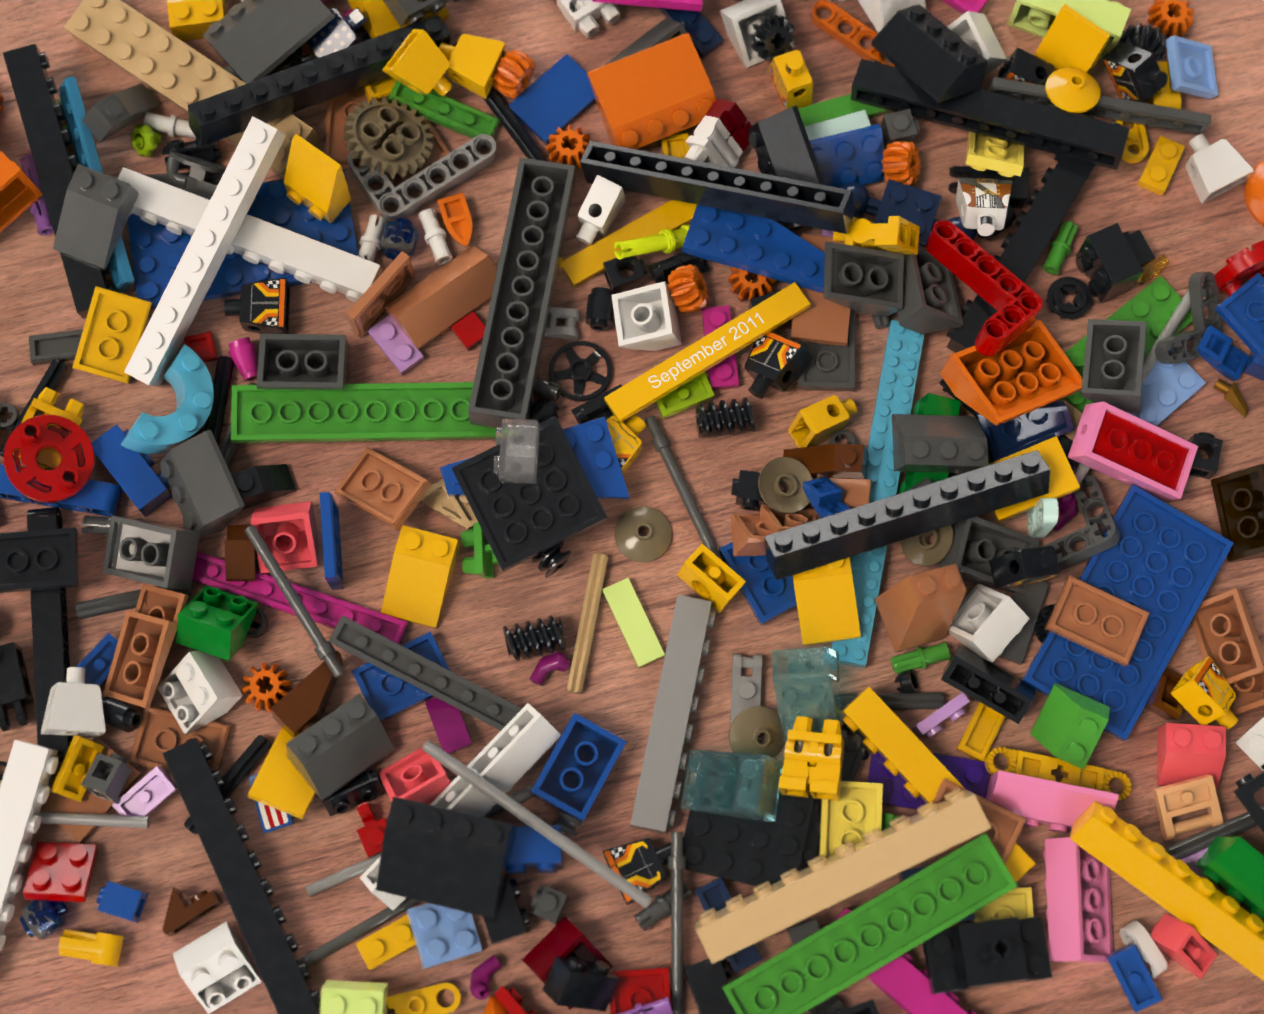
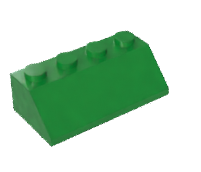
[1196,836,1264,923]

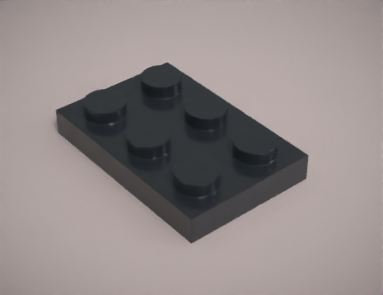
[0,528,79,593]

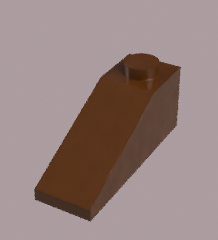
[783,444,869,479]
[270,650,343,738]

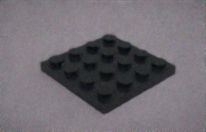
[452,416,608,572]
[683,751,815,887]

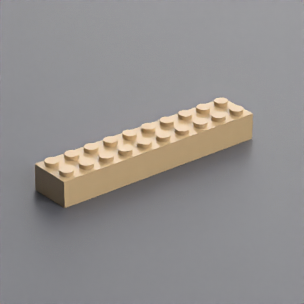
[64,0,321,178]
[695,788,991,964]

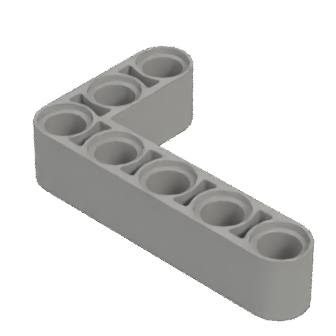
[348,134,496,224]

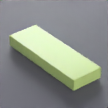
[602,578,665,668]

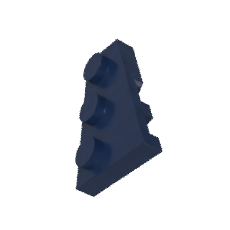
[975,401,1075,462]

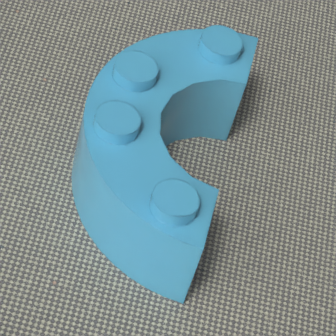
[120,345,214,454]

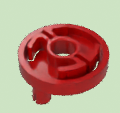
[1214,240,1264,297]
[3,415,94,503]

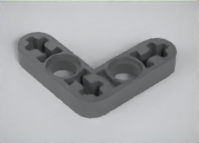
[1155,272,1223,364]
[1045,475,1120,571]

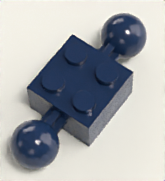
[840,179,976,247]

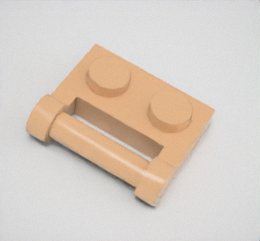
[1152,774,1223,841]

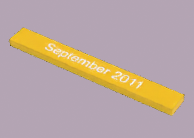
[604,282,811,423]

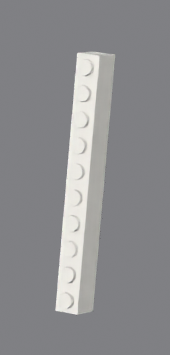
[124,116,286,387]
[118,167,383,303]

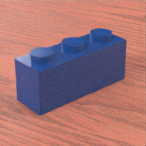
[91,424,172,517]

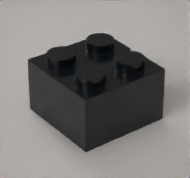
[1075,223,1143,303]

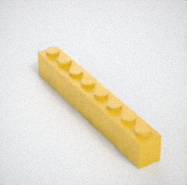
[841,687,1036,883]
[1070,800,1264,981]

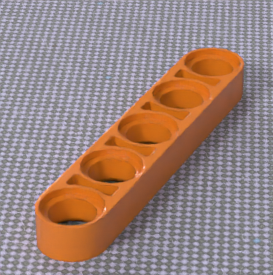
[811,0,896,67]

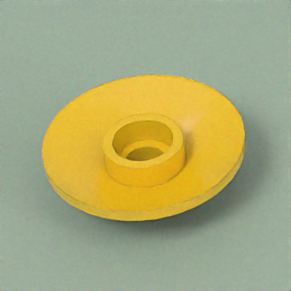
[1045,68,1101,113]

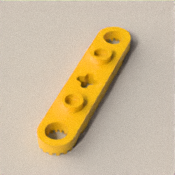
[985,747,1132,802]
[387,983,461,1014]

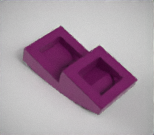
[425,697,473,754]

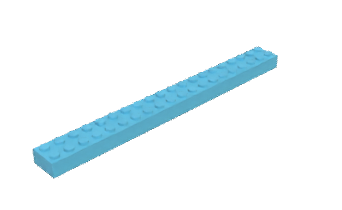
[828,320,925,669]

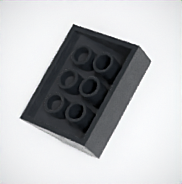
[376,797,517,919]

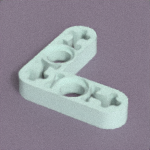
[1026,498,1059,538]

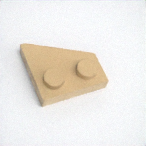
[421,479,478,530]

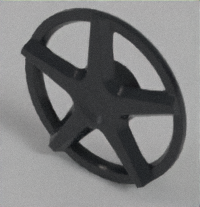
[549,341,612,402]

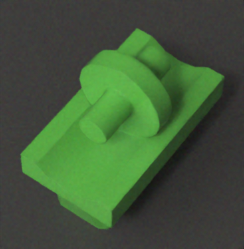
[461,523,499,579]

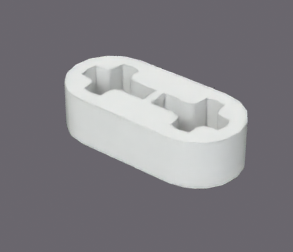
[1120,921,1167,978]

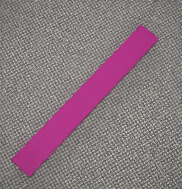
[192,551,408,645]

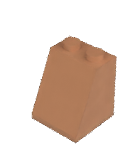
[875,564,967,653]

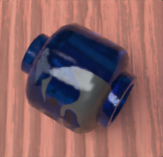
[380,218,419,260]
[20,900,68,940]

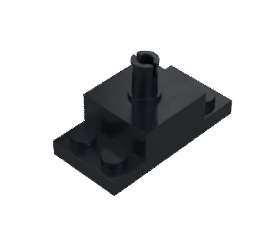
[922,916,1053,995]

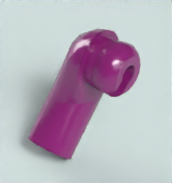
[1053,493,1077,532]
[529,652,571,686]
[470,955,503,1000]

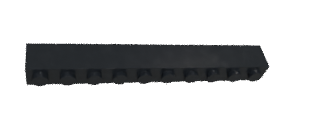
[188,15,451,147]
[3,44,116,319]
[851,58,1130,170]
[580,141,855,234]
[946,154,1095,353]
[764,450,1050,580]
[162,738,321,1014]

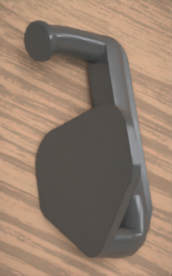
[166,152,255,209]

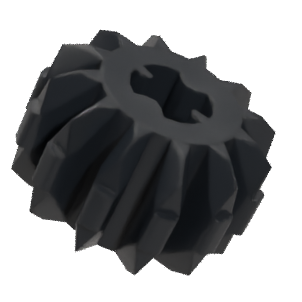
[749,13,797,61]
[1119,22,1166,62]

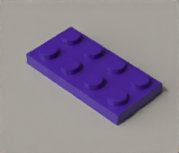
[867,752,989,810]

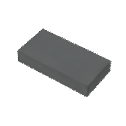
[29,329,83,365]

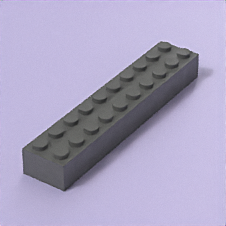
[468,157,575,432]

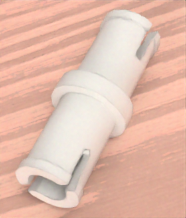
[144,112,195,138]
[418,208,453,265]
[358,215,387,262]

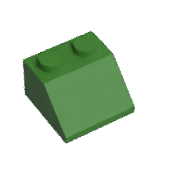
[1030,683,1110,770]

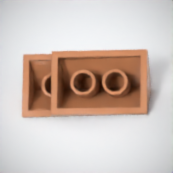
[384,246,497,350]
[731,504,821,557]
[103,583,189,708]
[1191,588,1264,716]

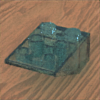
[772,647,841,743]
[680,750,784,822]

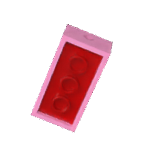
[1068,401,1198,501]

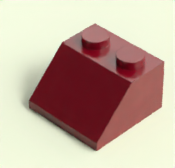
[522,917,613,1010]

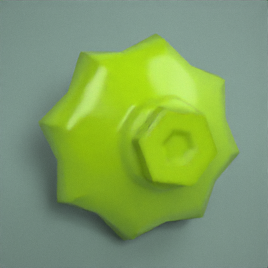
[130,124,161,158]

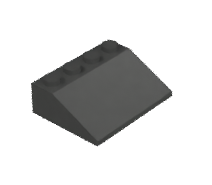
[202,0,335,84]

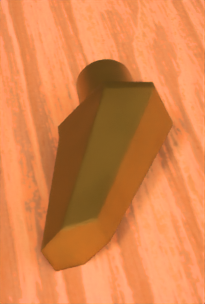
[1213,378,1249,418]

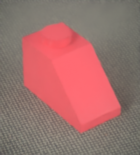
[1150,913,1217,979]

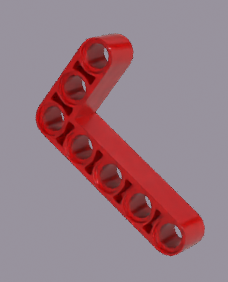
[925,220,1043,356]

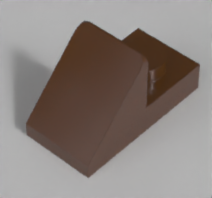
[225,525,257,582]
[1145,667,1183,720]
[162,887,223,936]

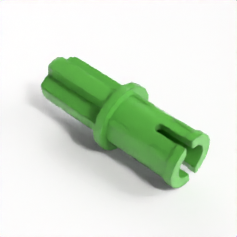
[1042,221,1078,275]
[891,642,950,674]

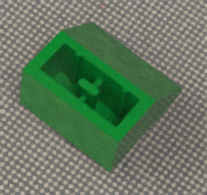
[176,585,258,661]

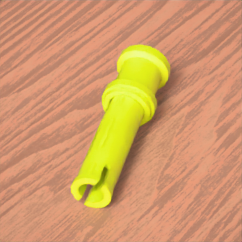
[614,224,690,260]

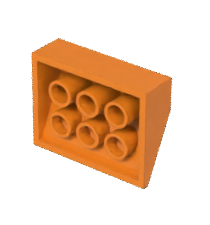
[586,33,716,149]
[940,320,1083,426]

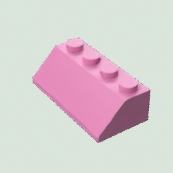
[985,771,1118,834]
[1044,837,1113,963]

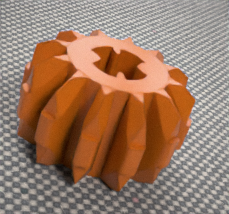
[1147,0,1195,38]
[493,49,535,99]
[546,124,590,170]
[881,141,922,186]
[668,264,709,314]
[728,267,776,301]
[241,662,293,713]

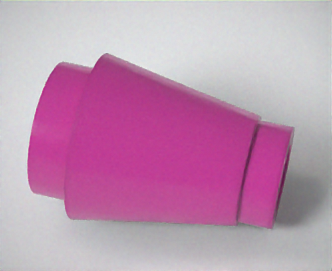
[228,337,258,381]

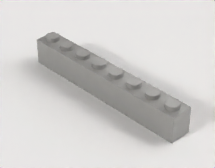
[630,595,716,835]

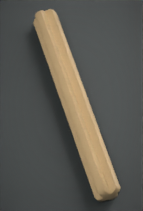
[567,553,608,694]

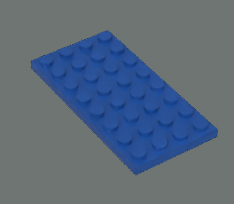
[127,169,358,310]
[1021,484,1234,741]

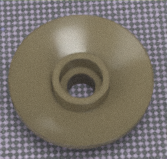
[758,457,813,514]
[615,506,672,563]
[901,524,954,567]
[729,706,784,764]

